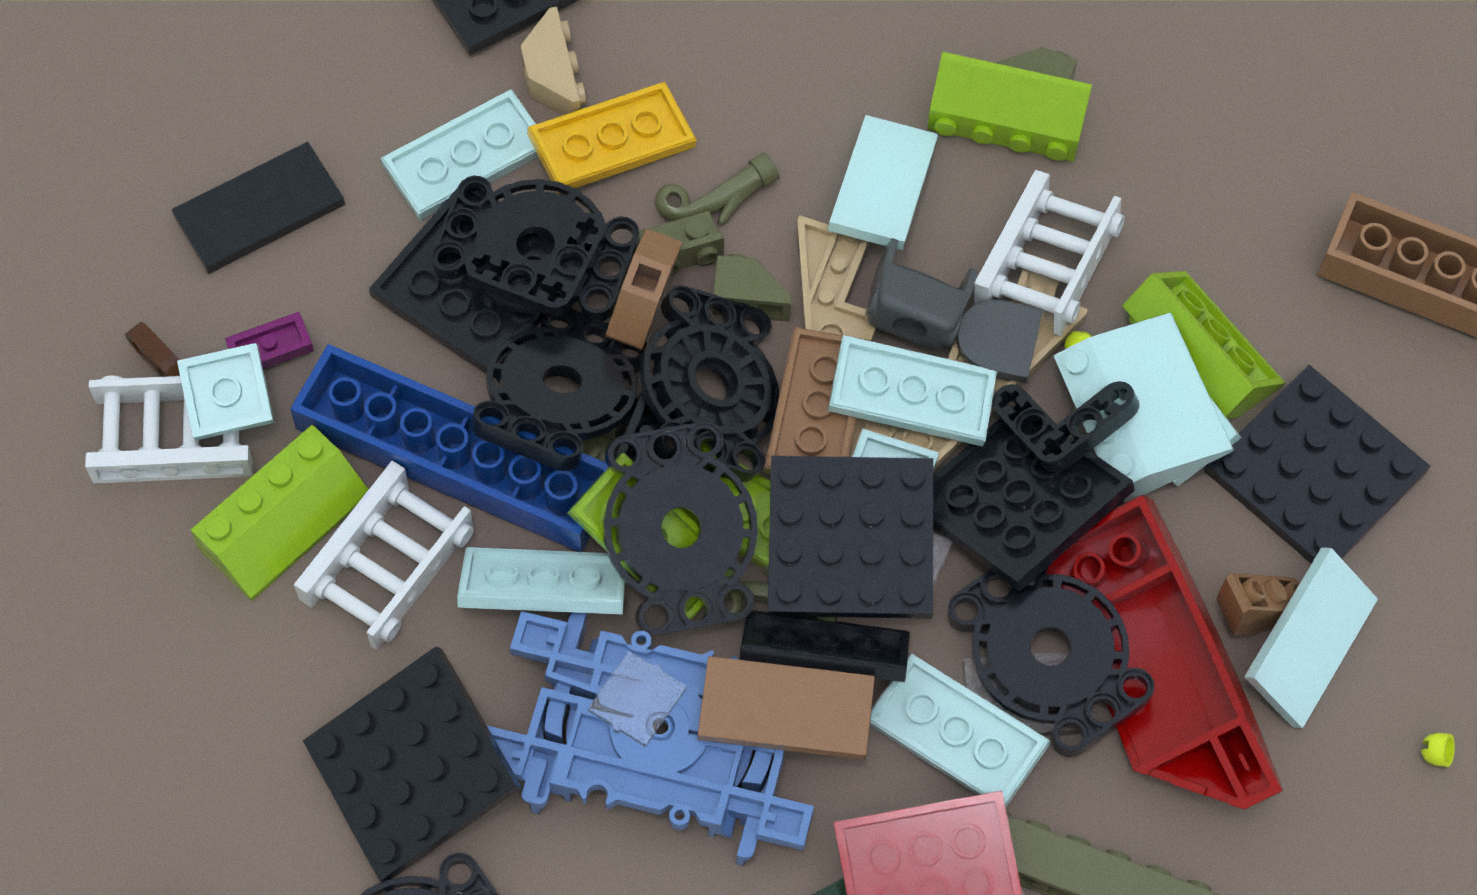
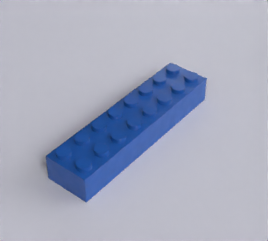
[290,344,608,552]

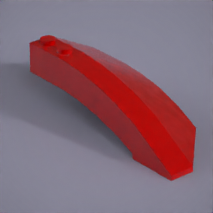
[1047,495,1283,810]

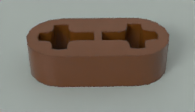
[125,322,180,377]

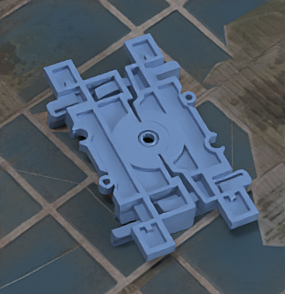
[486,611,814,866]

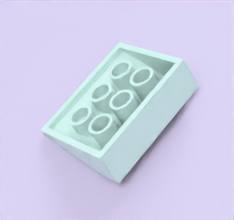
[1053,313,1234,503]

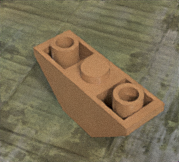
[605,228,683,350]
[1216,573,1300,636]

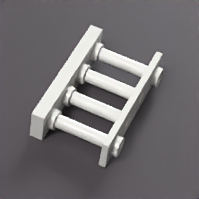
[974,170,1125,336]
[85,375,254,484]
[294,461,474,651]

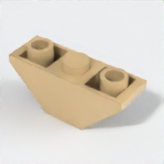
[520,7,587,115]

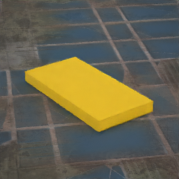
[527,81,697,194]

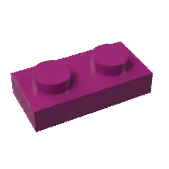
[225,312,314,369]

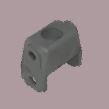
[865,238,978,351]

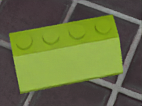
[927,51,1092,162]
[1122,271,1286,419]
[190,425,369,601]

